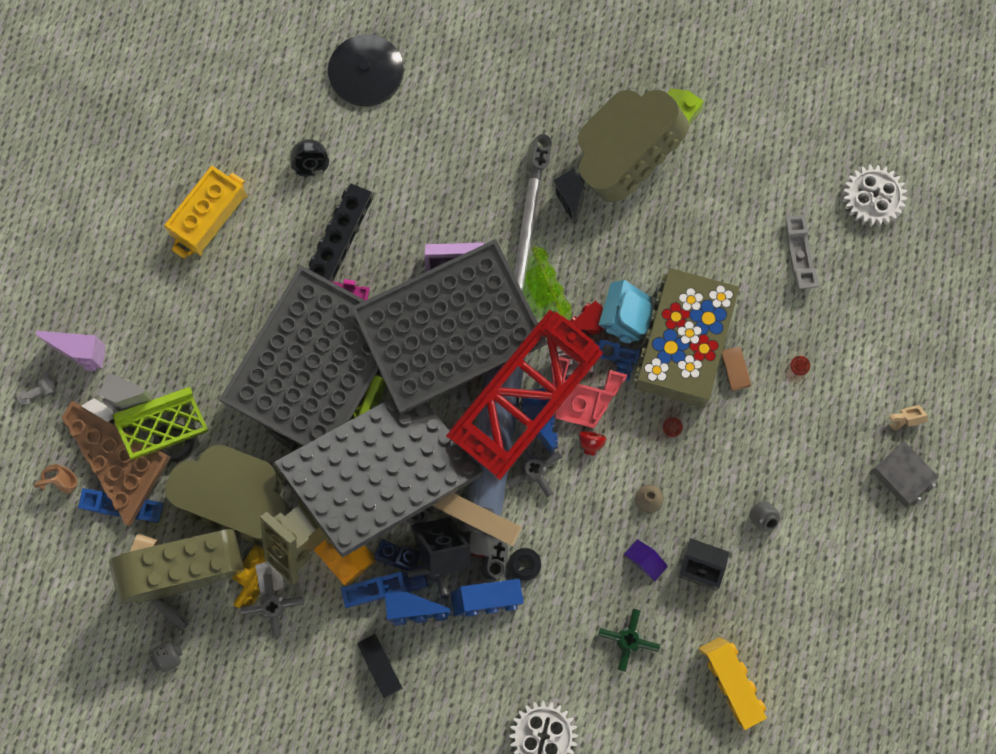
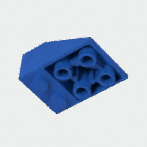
[521,388,558,455]
[385,591,452,626]

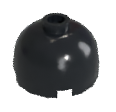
[290,139,329,177]

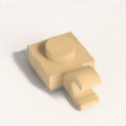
[889,405,928,431]

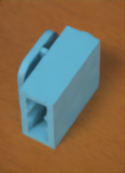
[599,280,653,343]

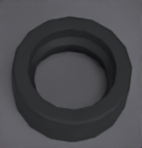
[153,422,194,462]

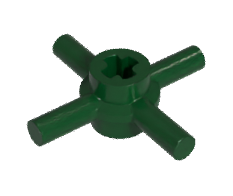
[598,609,661,672]

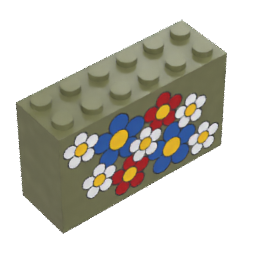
[633,268,739,408]

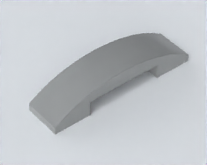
[785,215,819,290]

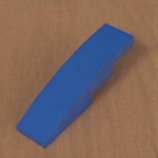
[341,566,429,608]

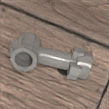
[16,377,56,405]

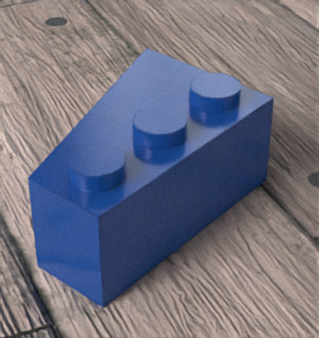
[450,579,524,617]

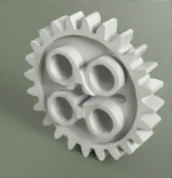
[842,165,907,227]
[509,701,578,754]

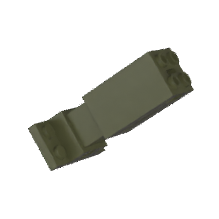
[260,500,331,585]

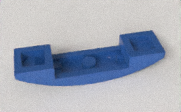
[78,488,164,523]

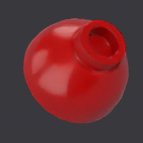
[579,431,607,456]

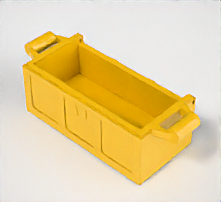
[164,165,248,259]

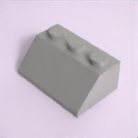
[98,373,155,413]

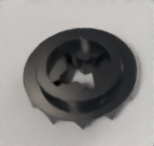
[509,548,541,581]

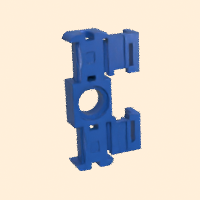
[593,339,640,381]

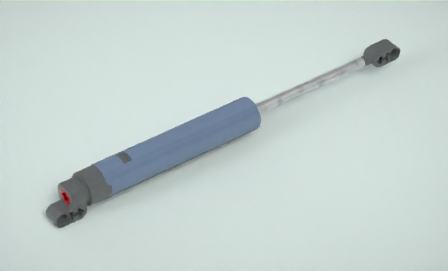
[460,134,552,579]

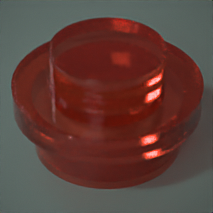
[790,356,811,376]
[662,417,683,438]

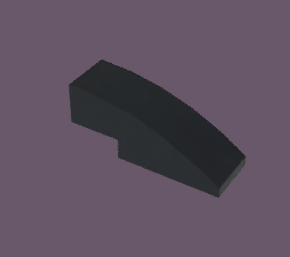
[357,634,404,699]

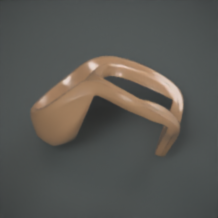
[33,464,78,494]

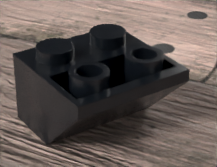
[677,538,729,591]

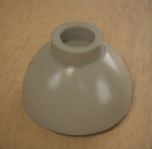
[635,484,664,513]

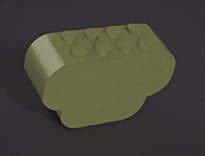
[578,90,689,202]
[165,445,291,544]
[109,529,245,604]

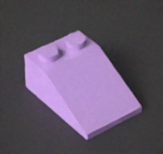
[36,331,106,371]

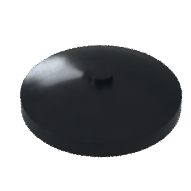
[328,35,404,106]

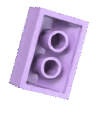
[425,243,484,272]

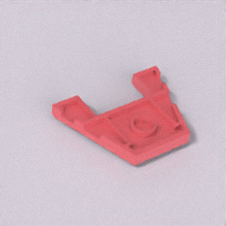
[551,357,627,428]

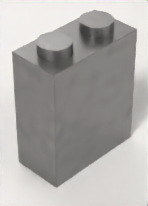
[871,441,939,507]

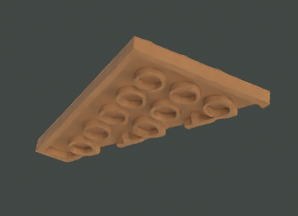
[62,401,171,526]

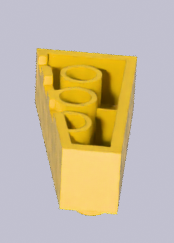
[698,637,767,730]

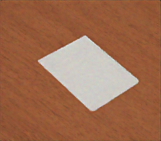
[82,399,115,422]
[256,562,284,596]

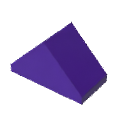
[624,539,668,582]

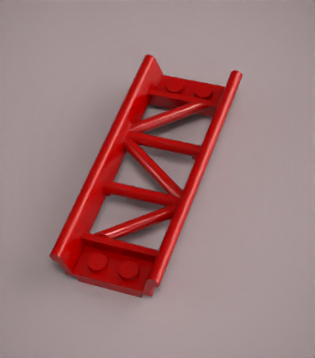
[446,310,603,480]

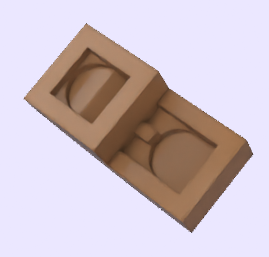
[721,347,751,391]

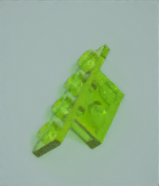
[525,246,573,318]

